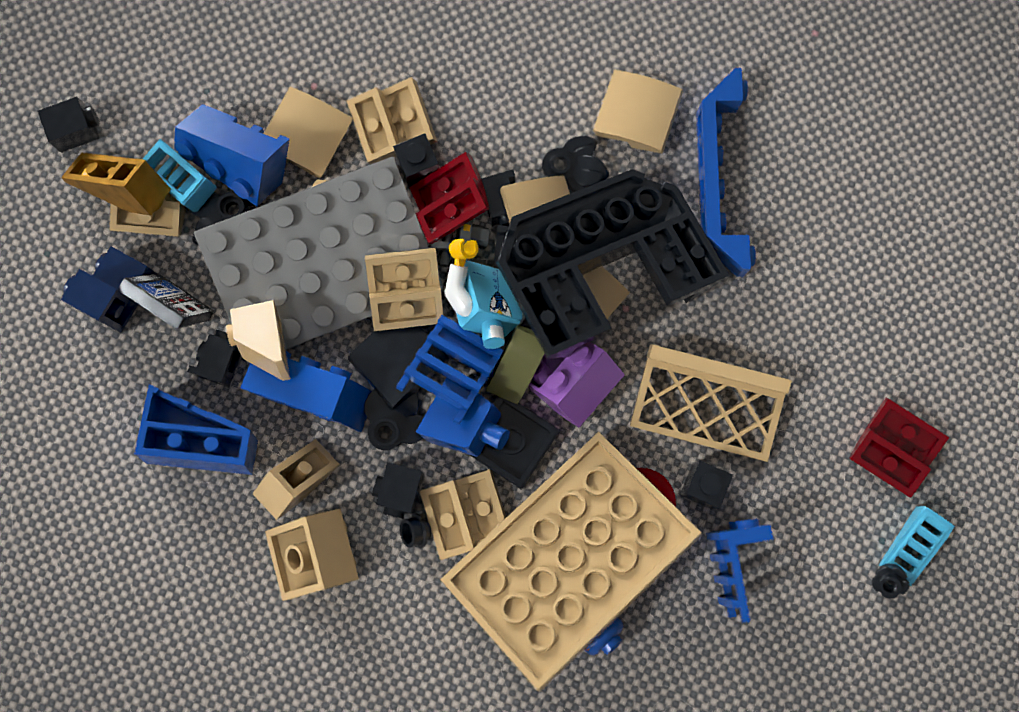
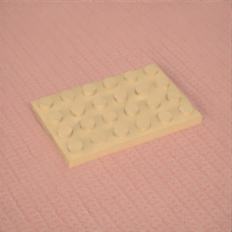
[440,432,702,692]

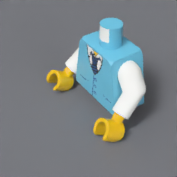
[445,239,525,349]

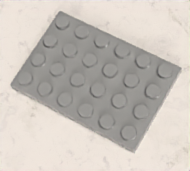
[193,156,444,364]

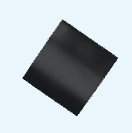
[348,326,449,410]

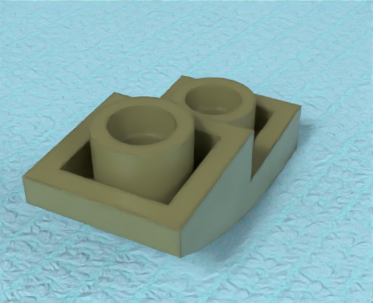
[485,324,545,405]

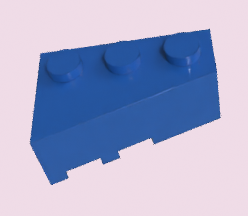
[174,104,290,206]
[240,352,372,432]
[134,384,258,475]

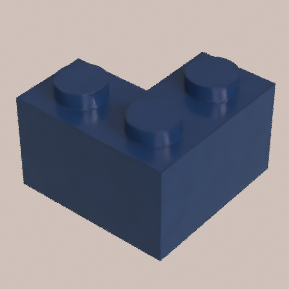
[60,246,157,333]

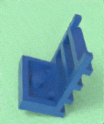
[396,315,504,425]
[706,518,774,623]

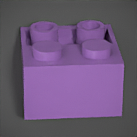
[528,342,625,428]

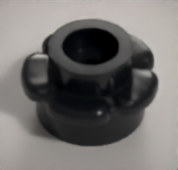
[400,513,431,549]
[872,564,909,599]

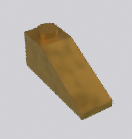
[61,152,171,216]

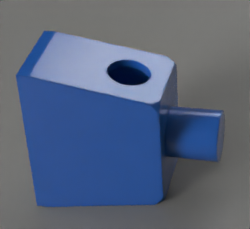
[416,378,509,457]

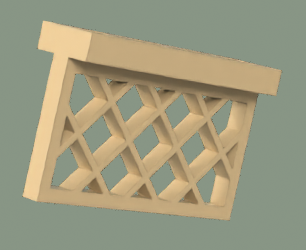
[630,344,792,462]

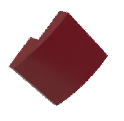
[409,152,489,245]
[849,397,950,498]

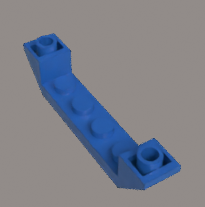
[696,68,756,277]

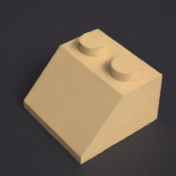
[265,508,359,601]

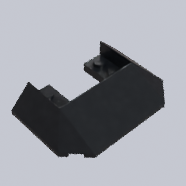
[496,169,729,359]

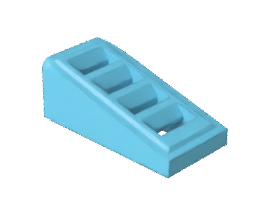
[142,139,217,212]
[879,506,955,586]

